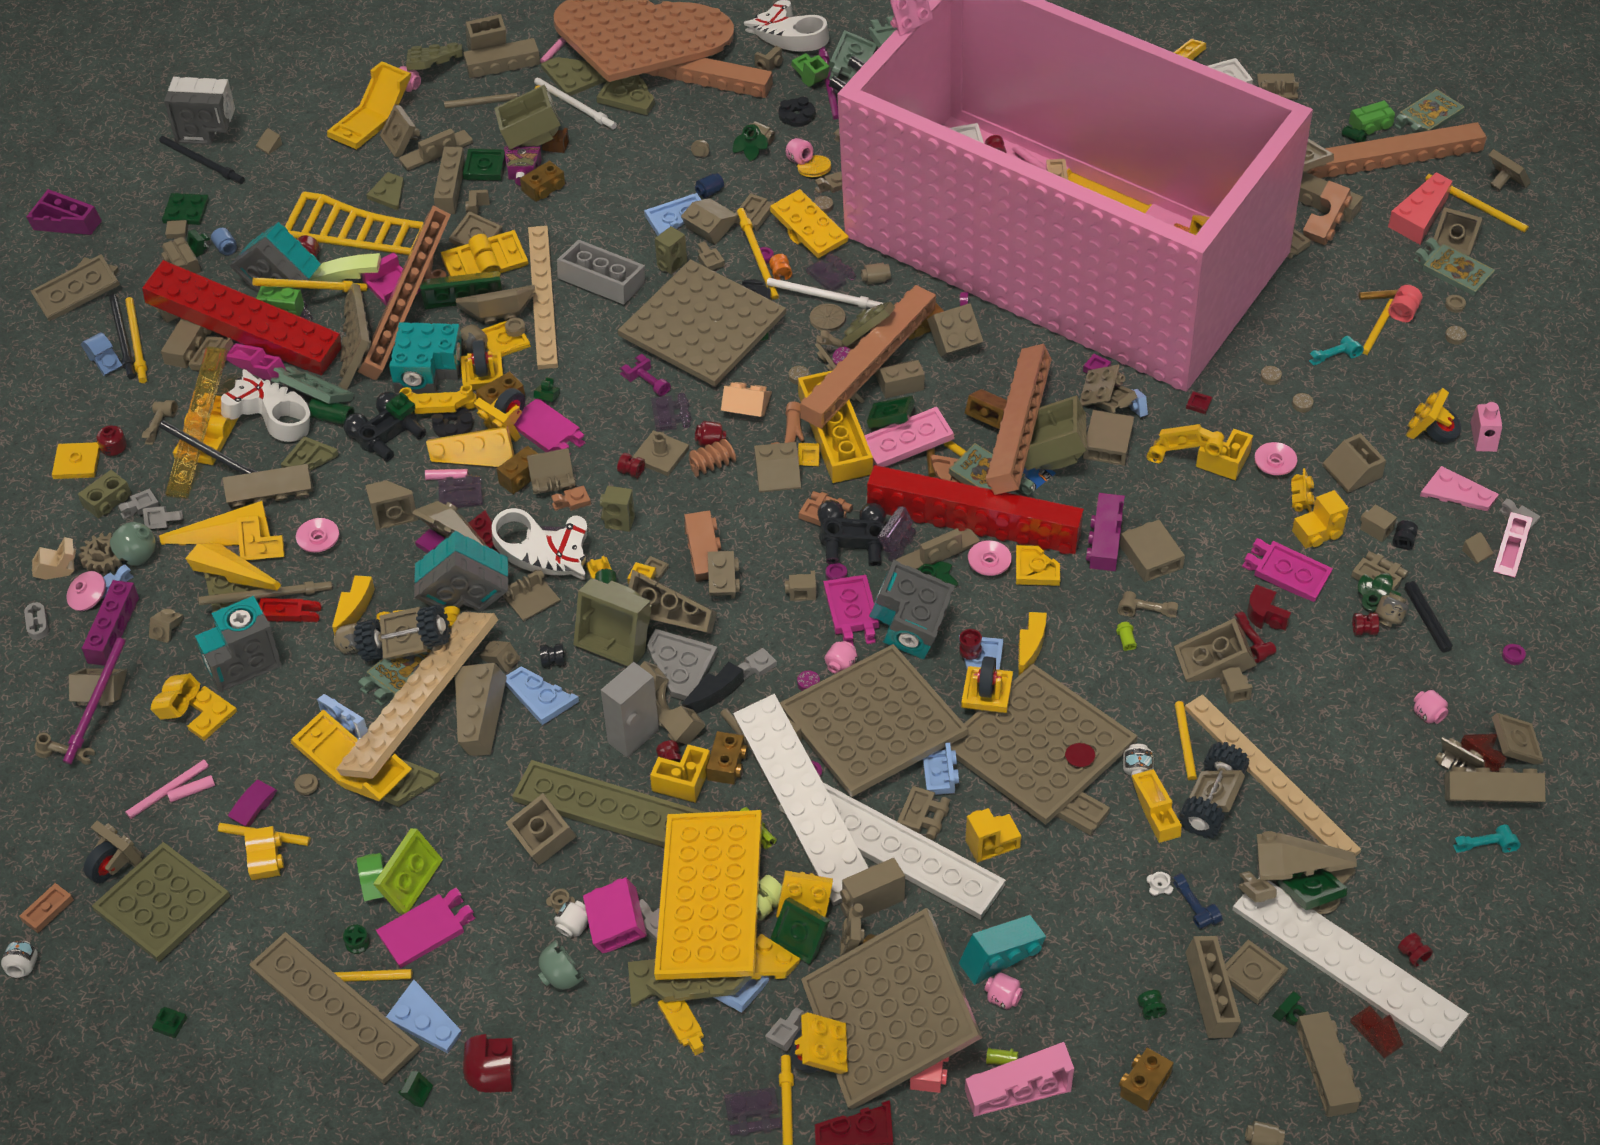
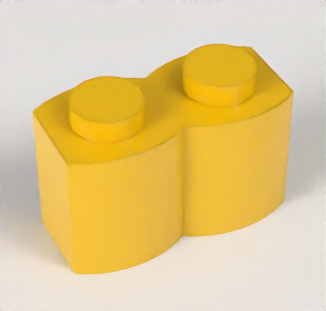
[151,673,200,720]
[244,826,284,880]

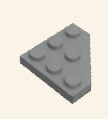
[647,629,718,700]

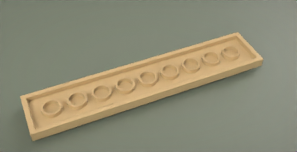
[337,612,498,779]

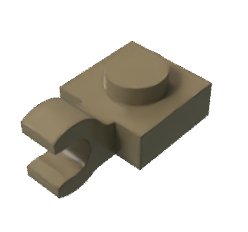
[815,171,842,194]
[697,241,725,270]
[1239,871,1277,903]

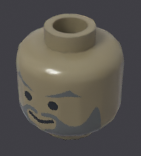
[460,324,488,353]
[1375,593,1409,627]
[333,623,359,654]

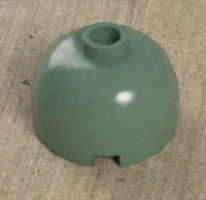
[110,522,156,566]
[538,940,585,990]

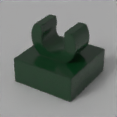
[187,230,210,257]
[533,377,560,402]
[385,392,415,421]
[1272,991,1306,1026]
[152,1007,187,1038]
[398,1071,433,1107]

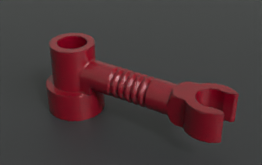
[1234,611,1276,663]

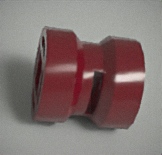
[985,135,1007,153]
[617,453,645,479]
[1352,613,1379,635]
[959,629,982,660]
[656,740,682,762]
[1398,932,1433,967]

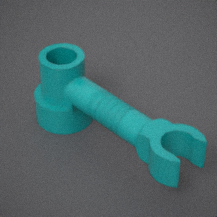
[1309,336,1364,365]
[1453,825,1521,853]

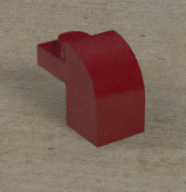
[1247,584,1291,631]

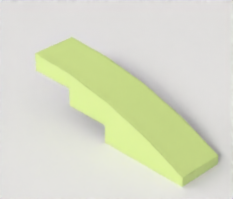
[308,253,381,282]

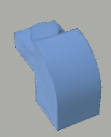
[81,332,122,375]

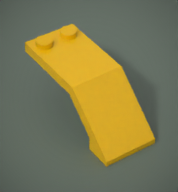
[327,61,411,149]
[291,709,412,802]

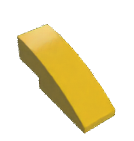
[332,576,375,635]
[1018,612,1047,676]
[1132,769,1182,843]

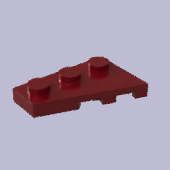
[815,1100,893,1145]

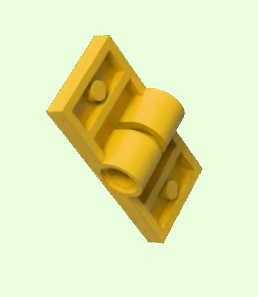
[770,189,849,258]
[441,230,528,276]
[173,393,238,465]

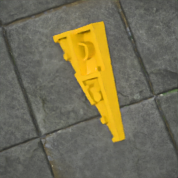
[159,501,270,546]
[185,543,281,591]

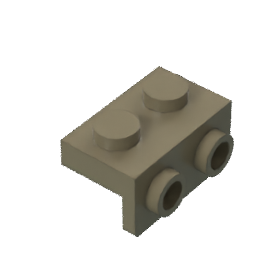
[708,551,740,599]

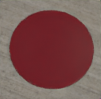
[1065,743,1095,767]

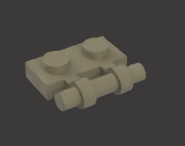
[1351,551,1409,590]
[897,786,950,840]
[840,903,864,956]

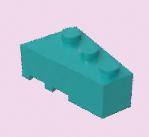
[959,915,1046,985]

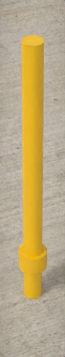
[1425,174,1529,233]
[737,208,779,300]
[252,278,367,293]
[125,297,147,383]
[779,1055,794,1145]

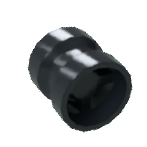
[1392,520,1418,550]
[540,643,565,667]

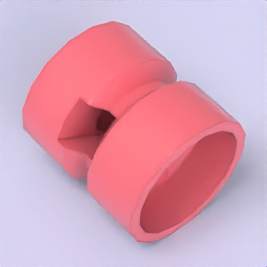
[1388,285,1423,323]

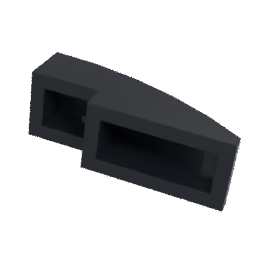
[682,661,744,714]

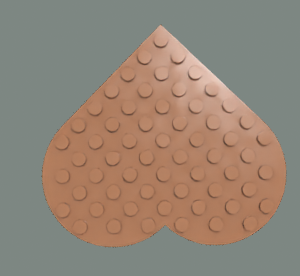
[554,0,734,82]

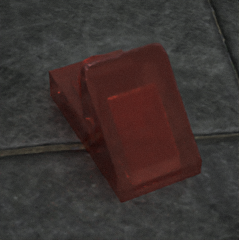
[1461,734,1507,772]
[1350,1006,1404,1059]

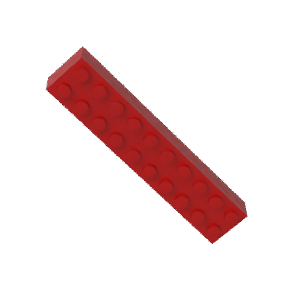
[142,260,342,376]
[867,465,1084,554]

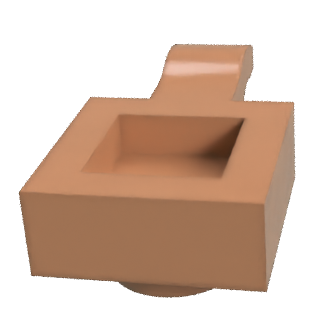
[551,486,591,511]

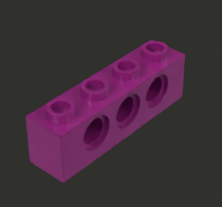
[81,580,139,666]

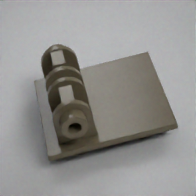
[1257,73,1299,99]
[1080,364,1125,407]
[527,448,575,494]
[502,570,560,621]
[1435,737,1485,772]

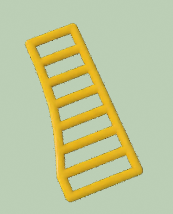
[285,192,423,255]

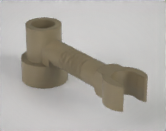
[816,330,863,349]
[142,400,178,445]
[1118,591,1178,618]
[35,733,95,765]

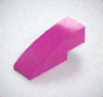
[224,343,286,381]

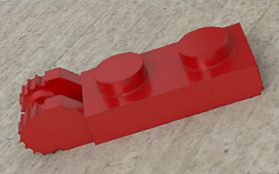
[259,598,322,622]

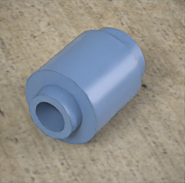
[211,228,237,255]

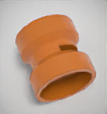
[769,254,792,280]

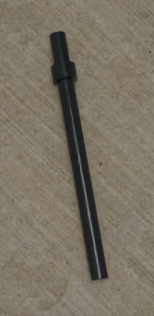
[159,136,245,184]
[109,294,136,379]
[159,420,258,474]

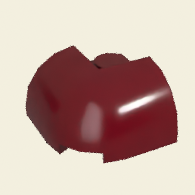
[463,1034,514,1093]

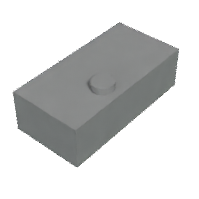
[557,240,645,305]
[601,662,659,758]

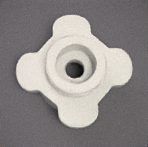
[1147,872,1173,896]

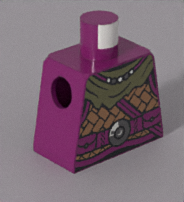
[504,146,542,186]

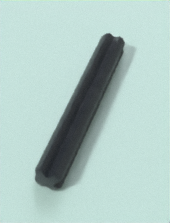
[1404,581,1453,653]

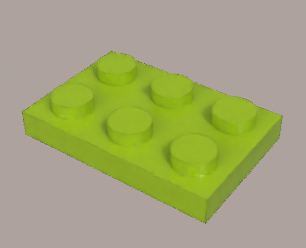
[373,828,443,915]

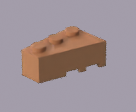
[684,510,721,581]

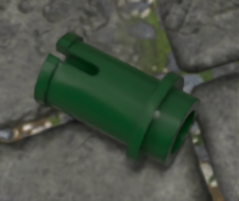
[1342,125,1367,143]

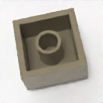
[927,303,983,357]
[506,793,577,865]

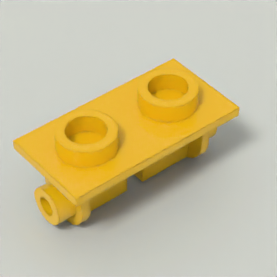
[1291,468,1315,513]

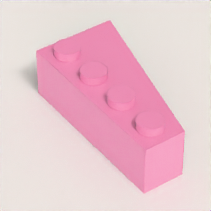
[965,1042,1074,1117]

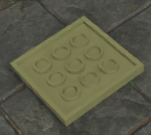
[92,842,230,962]

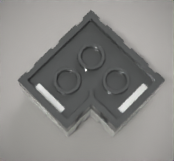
[164,77,235,145]

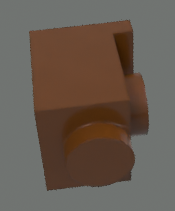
[542,128,569,153]

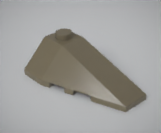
[412,501,488,547]
[1257,831,1357,880]

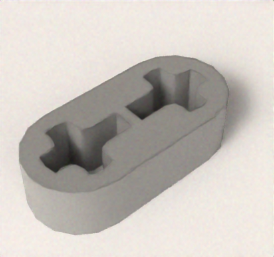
[24,602,49,640]

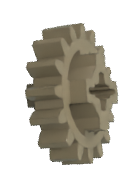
[79,533,126,575]

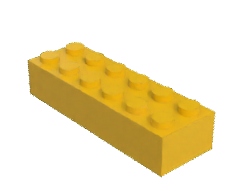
[798,370,873,483]

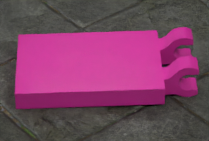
[514,399,585,452]
[1242,538,1333,602]
[823,575,879,646]
[376,888,475,969]

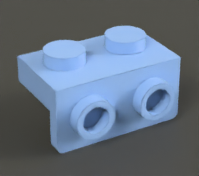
[923,743,959,795]

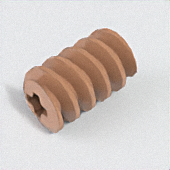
[689,439,736,477]

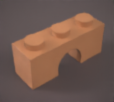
[1303,181,1352,245]

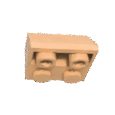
[721,382,772,417]

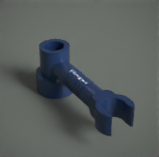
[1173,873,1223,930]

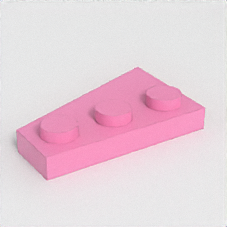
[1420,466,1499,511]

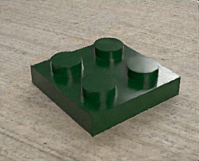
[463,149,506,181]
[162,193,209,225]
[867,396,915,428]
[1278,868,1347,910]
[770,897,830,964]

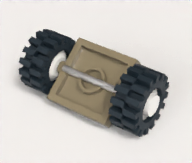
[354,605,451,661]
[1178,742,1250,839]

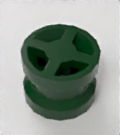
[343,924,370,954]
[1137,990,1167,1020]

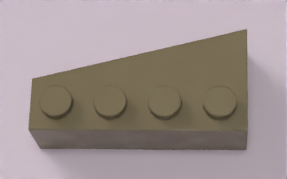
[628,570,717,633]
[455,663,507,756]

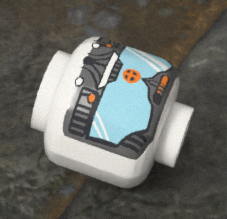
[1123,744,1154,778]
[554,901,589,938]
[1,941,38,978]

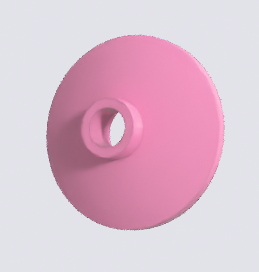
[1255,442,1297,475]
[296,518,339,553]
[968,541,1011,576]
[66,571,106,611]

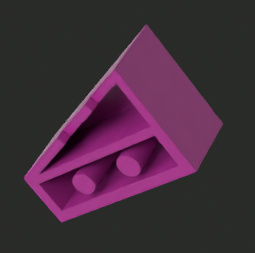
[26,189,102,235]
[1086,493,1125,571]

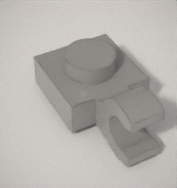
[118,489,159,520]
[1499,498,1540,533]
[143,506,183,529]
[738,648,777,680]
[639,899,659,941]
[765,1007,804,1052]

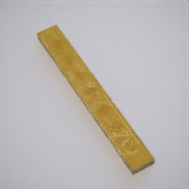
[165,347,228,499]

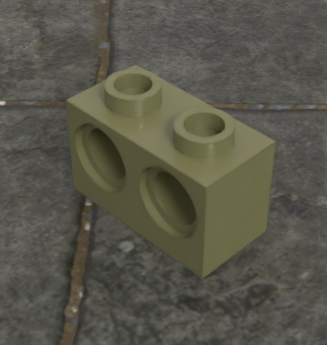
[655,226,687,274]
[78,470,131,519]
[600,486,635,532]

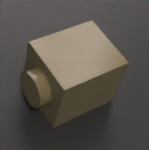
[1360,504,1397,542]

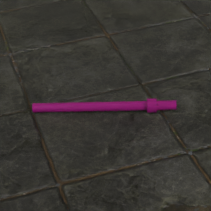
[818,46,839,120]
[63,637,126,765]

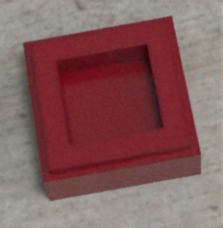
[1186,391,1212,414]

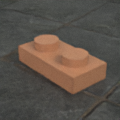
[19,883,74,933]

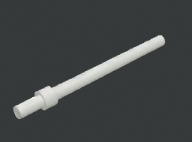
[534,78,617,130]
[767,278,883,309]

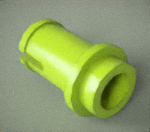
[1116,622,1137,651]
[986,1048,1019,1065]

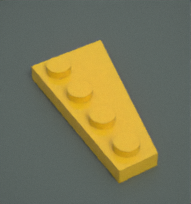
[426,426,514,467]

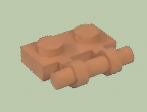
[799,491,853,526]

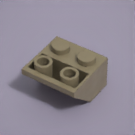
[1323,433,1386,493]

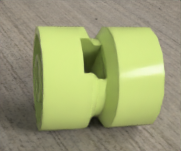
[757,875,782,920]

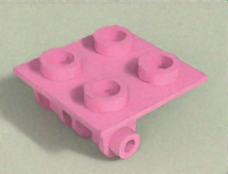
[890,0,933,36]

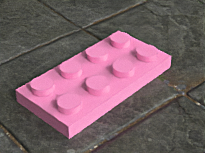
[864,407,954,467]

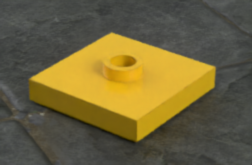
[52,442,100,479]

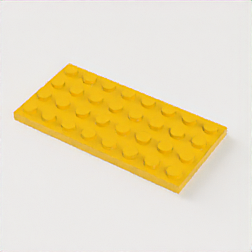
[654,810,762,980]

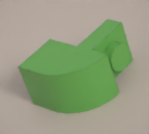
[791,53,830,87]
[357,853,384,901]

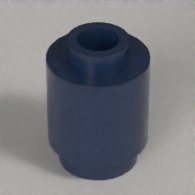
[695,173,724,198]

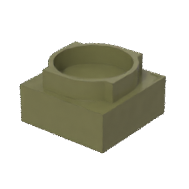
[494,84,561,149]
[1025,395,1087,470]
[573,578,652,666]

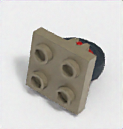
[83,821,143,883]

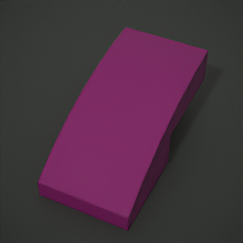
[228,779,277,827]

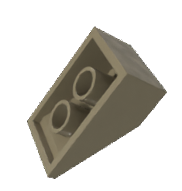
[1174,618,1257,682]

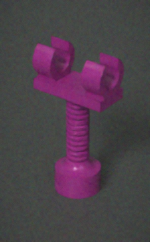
[619,354,671,397]

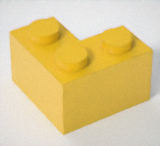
[1196,429,1253,481]
[1292,490,1349,549]
[650,745,710,803]
[965,808,1021,863]

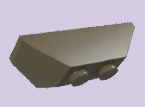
[456,285,535,324]

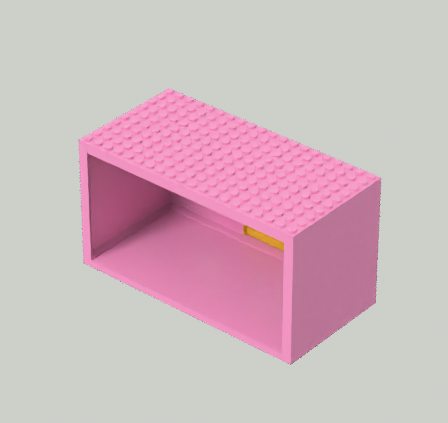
[837,0,1313,392]

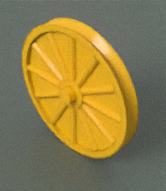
[797,155,831,177]

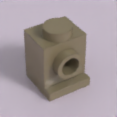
[785,570,816,601]
[1220,667,1253,704]

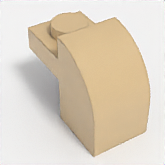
[32,537,76,580]

